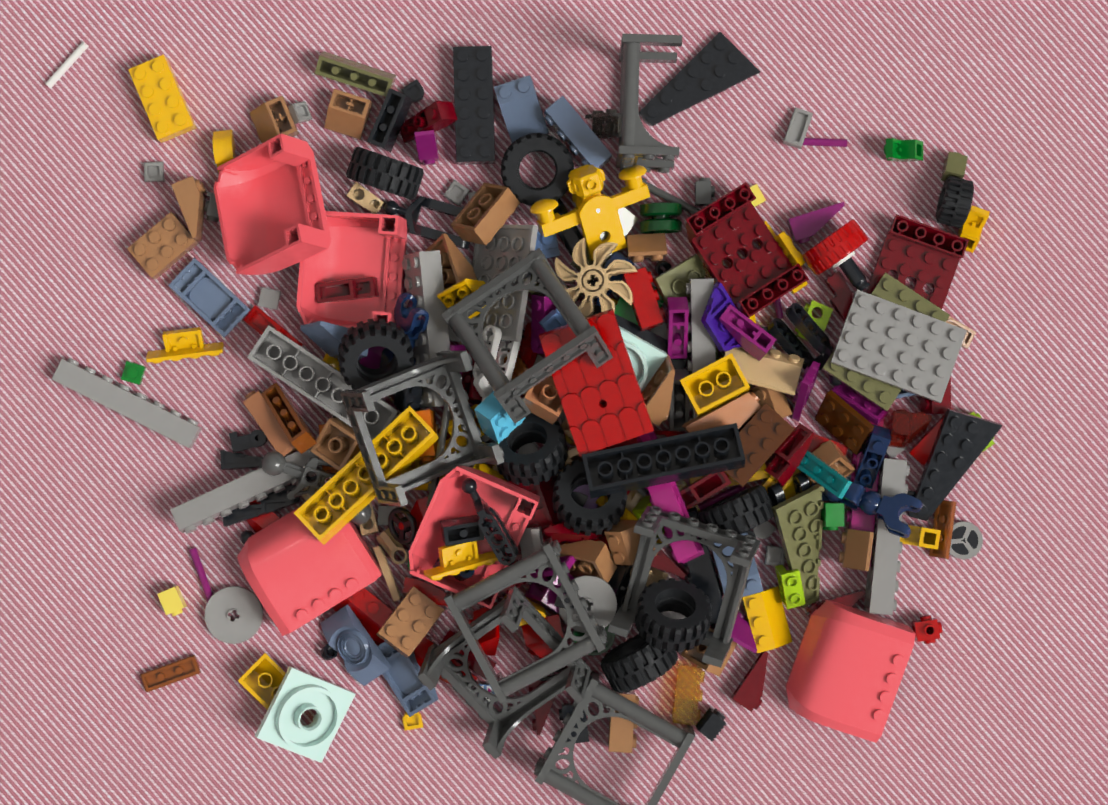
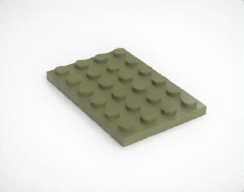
[822,272,950,412]

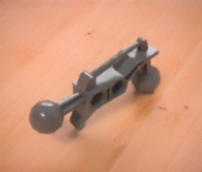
[261,451,372,525]

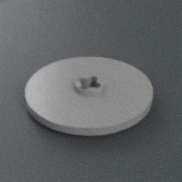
[559,575,617,633]
[205,586,263,644]

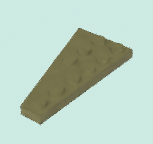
[653,254,719,361]
[772,484,824,608]

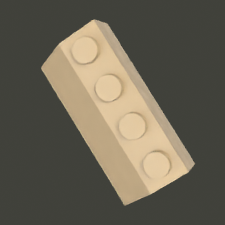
[724,347,804,395]

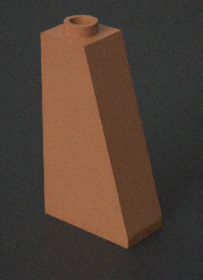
[243,390,297,457]
[682,392,762,433]

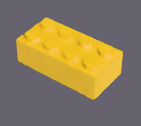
[128,54,197,143]

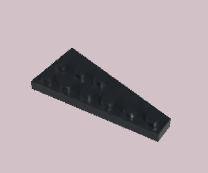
[639,32,760,126]
[907,408,1002,521]

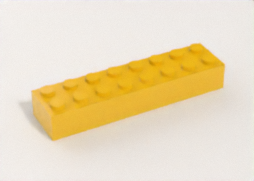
[294,406,439,545]

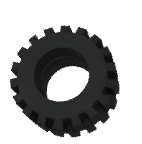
[936,176,974,228]

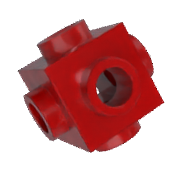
[911,615,942,644]

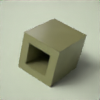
[941,152,968,181]

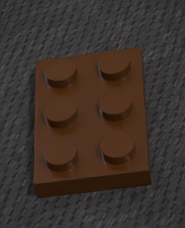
[815,390,874,455]

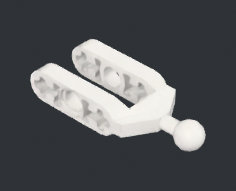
[473,325,520,418]

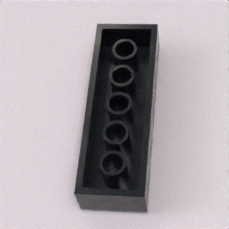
[453,46,495,165]

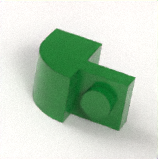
[884,138,923,162]

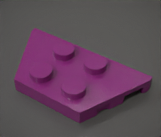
[792,361,820,421]

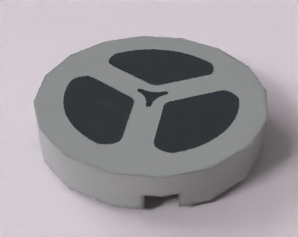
[949,521,983,560]

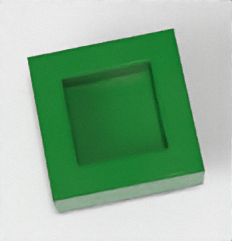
[121,361,146,385]

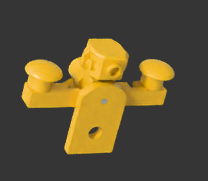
[530,165,650,261]

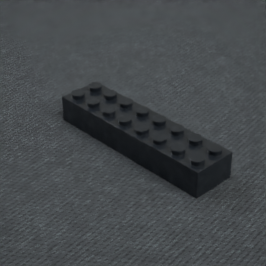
[582,423,746,499]

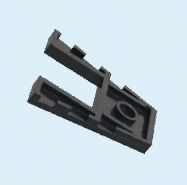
[220,450,300,527]

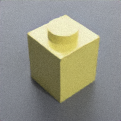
[157,586,187,617]

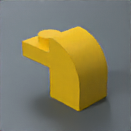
[213,130,236,173]
[957,205,990,253]
[900,525,941,550]

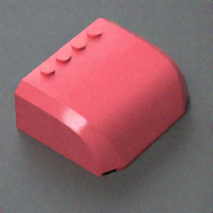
[214,134,331,275]
[296,211,408,328]
[409,466,540,609]
[237,504,382,636]
[786,599,916,743]

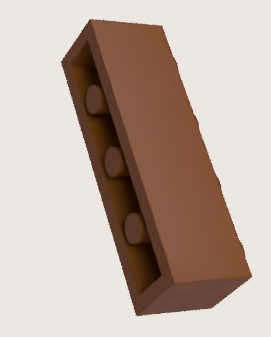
[261,382,317,454]

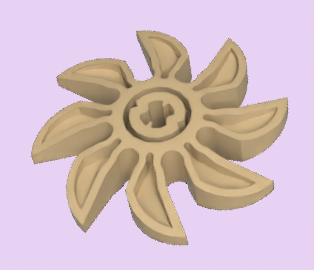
[555,238,638,318]

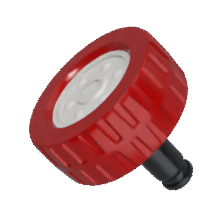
[802,219,870,291]

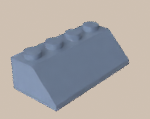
[544,96,612,168]

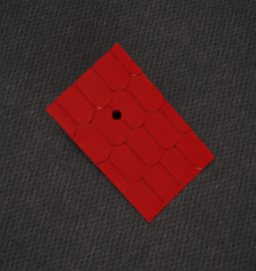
[539,308,654,457]

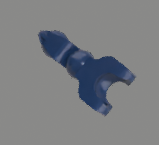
[379,293,429,368]
[824,483,923,538]

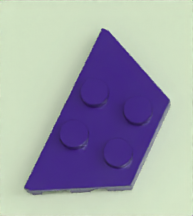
[701,282,741,351]

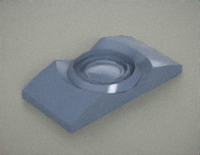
[168,258,251,338]
[320,604,392,686]
[378,642,438,717]

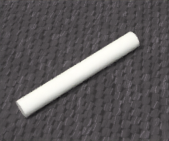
[45,41,89,89]

